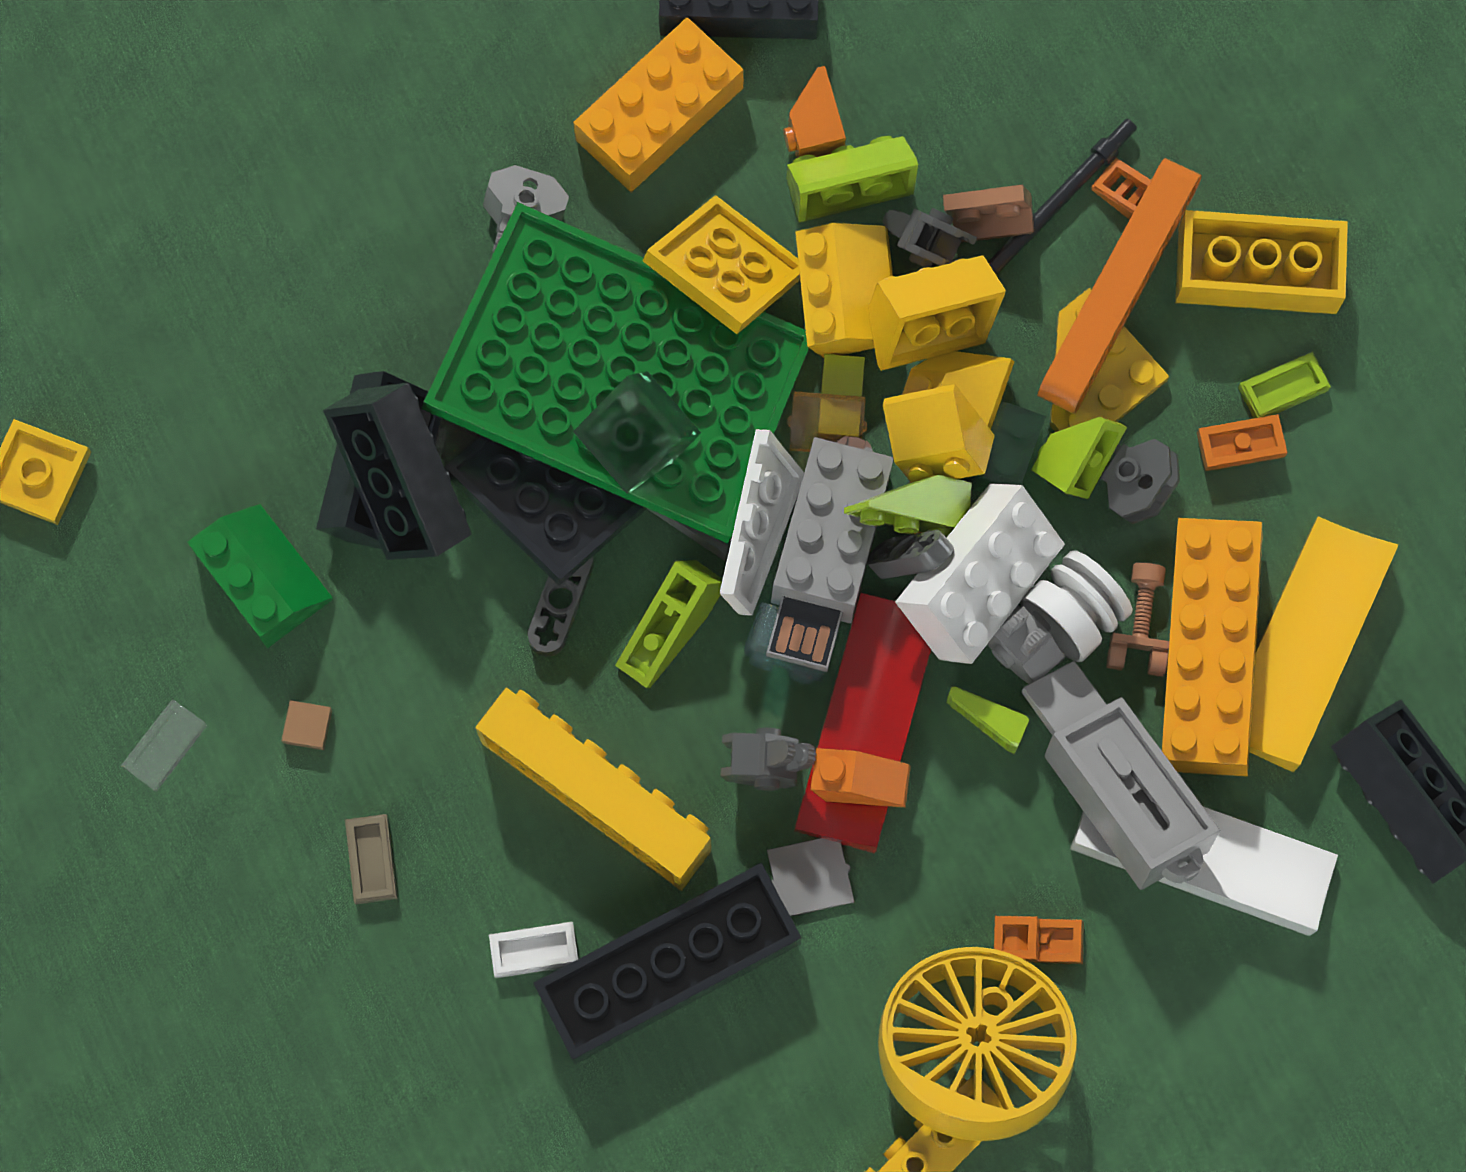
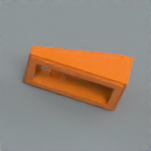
[1091,158,1151,220]

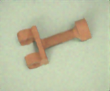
[1107,563,1169,677]

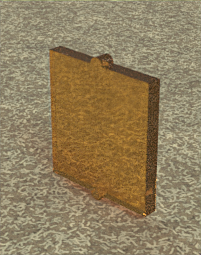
[787,392,867,452]

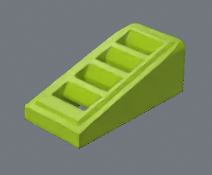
[946,686,1029,754]

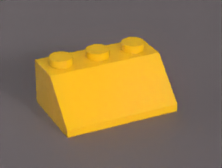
[795,223,893,358]
[868,255,1006,371]

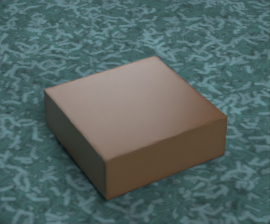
[281,700,332,750]

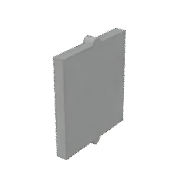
[767,838,854,917]

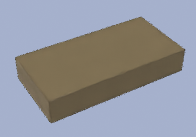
[345,814,398,904]

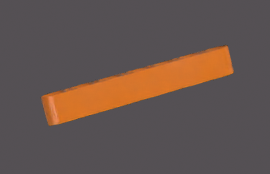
[1037,158,1202,414]

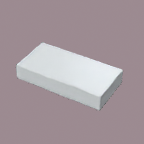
[489,922,578,978]

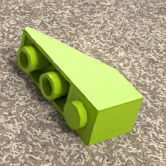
[844,475,972,538]

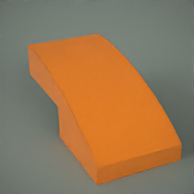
[994,916,1084,964]

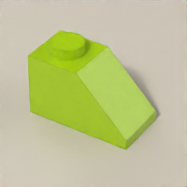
[1031,417,1127,499]

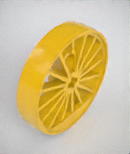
[878,947,1077,1141]

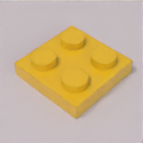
[0,419,91,525]

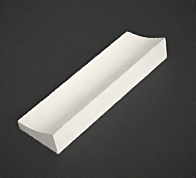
[1070,807,1338,936]

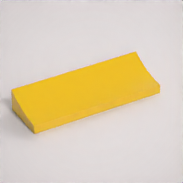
[1249,516,1399,772]

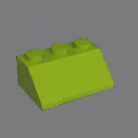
[786,136,918,222]

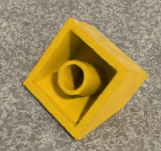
[883,384,995,483]

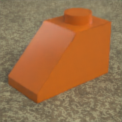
[783,66,846,158]
[810,748,911,807]

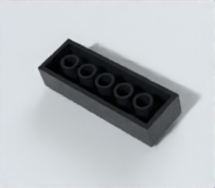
[533,863,802,1064]

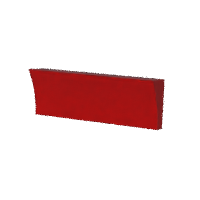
[794,593,931,854]

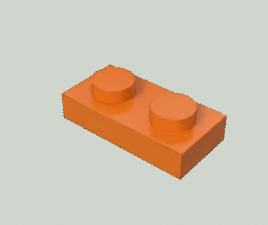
[1197,414,1288,471]

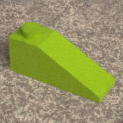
[615,560,723,688]

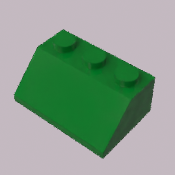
[187,504,333,648]

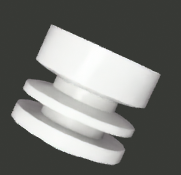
[1020,551,1133,662]

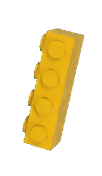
[865,1074,1002,1172]

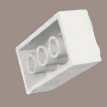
[895,484,1065,664]

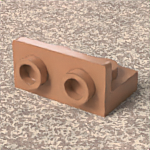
[943,185,1034,243]

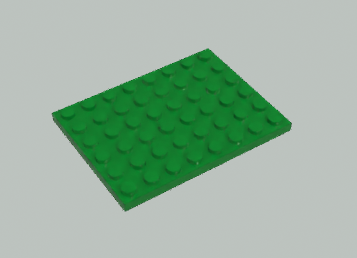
[422,202,809,544]

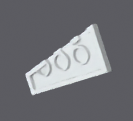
[720,429,804,616]

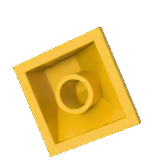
[902,351,1014,430]

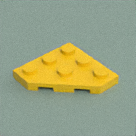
[1050,287,1169,432]

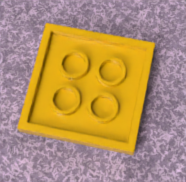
[643,195,800,334]

